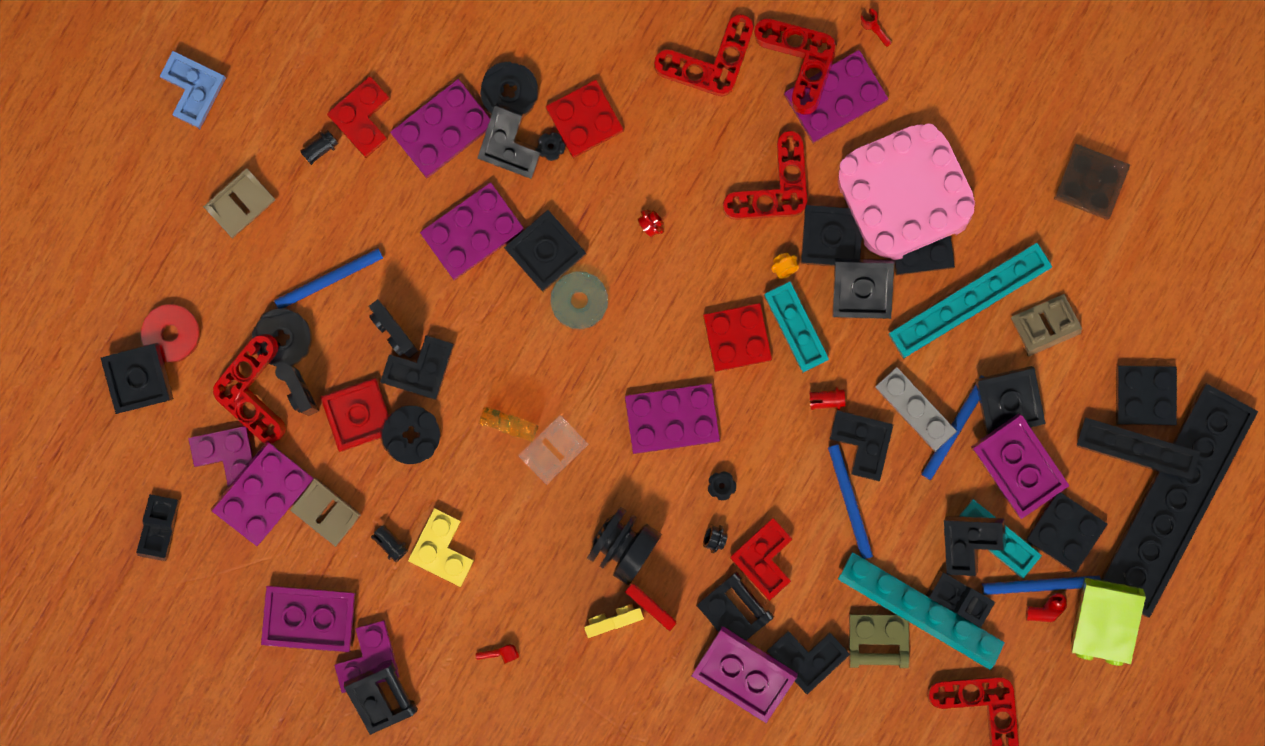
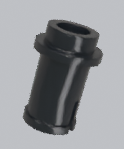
[300,130,339,165]
[371,525,408,562]

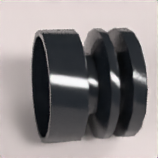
[587,507,662,586]

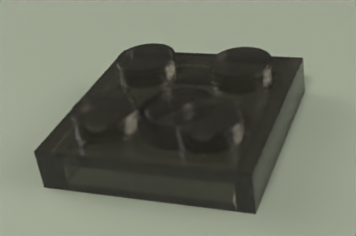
[1054,144,1130,220]

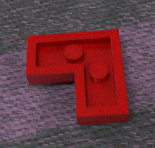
[327,76,390,158]
[729,518,793,601]

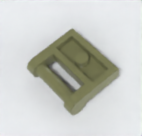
[849,614,909,668]

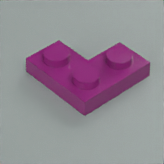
[188,426,254,487]
[334,620,400,693]

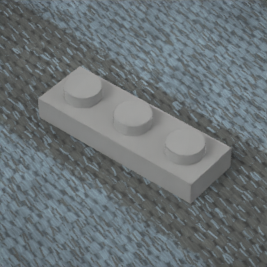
[875,367,957,452]

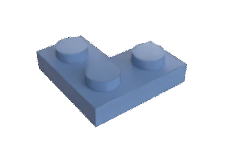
[160,51,226,129]

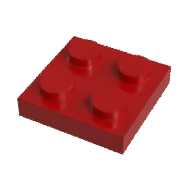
[545,80,624,158]
[703,303,772,372]

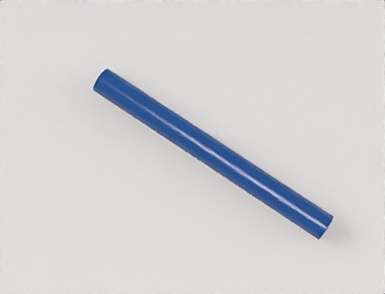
[274,248,383,309]
[921,375,984,481]
[828,444,873,559]
[982,575,1101,595]

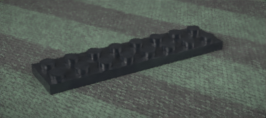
[1101,383,1258,618]

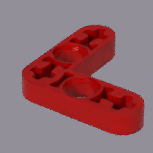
[654,14,754,97]
[754,19,836,115]
[723,131,807,220]
[213,334,286,443]
[927,677,1019,746]

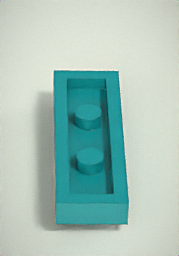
[764,282,829,373]
[959,499,1042,578]

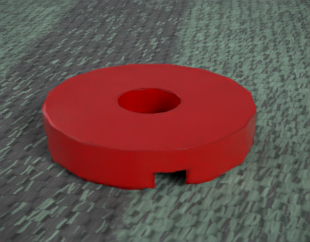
[141,304,200,363]

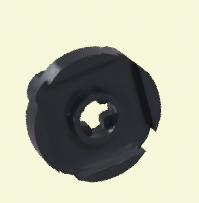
[480,62,538,117]
[252,308,312,367]
[380,406,440,464]

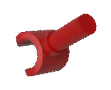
[861,8,892,48]
[476,644,519,664]

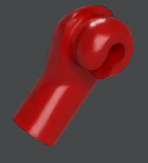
[1026,593,1067,623]

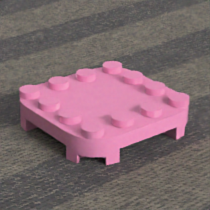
[838,124,975,260]

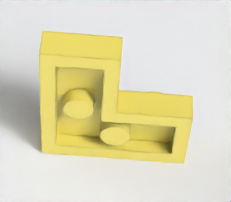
[408,508,474,587]
[584,603,644,638]

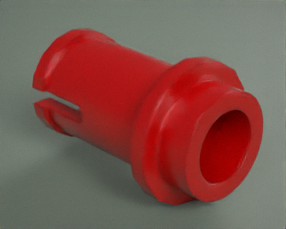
[809,387,846,410]

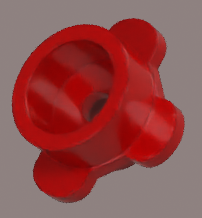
[638,209,664,237]

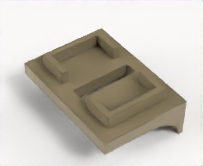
[203,168,276,239]
[1011,294,1082,357]
[290,478,362,547]

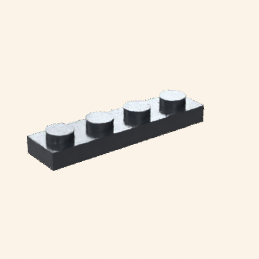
[1077,417,1201,482]

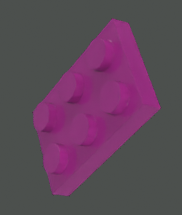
[784,50,888,144]
[390,79,490,178]
[420,182,525,280]
[625,384,720,454]
[971,413,1069,519]
[211,441,314,546]
[261,586,356,652]
[691,627,798,723]

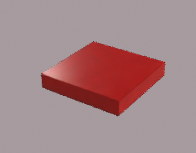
[320,378,389,452]
[625,583,677,631]

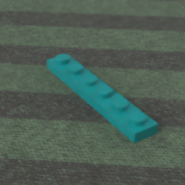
[888,243,1052,359]
[838,552,1005,670]

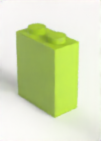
[1071,578,1146,666]

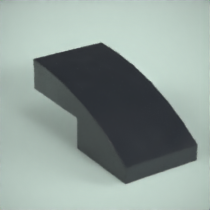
[136,494,179,561]
[926,571,995,628]

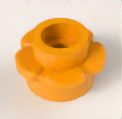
[771,253,799,279]

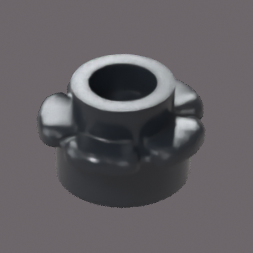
[537,132,565,161]
[708,471,736,500]
[703,525,727,553]

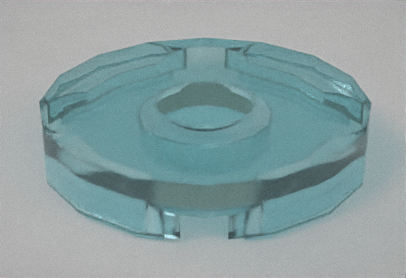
[550,272,608,330]

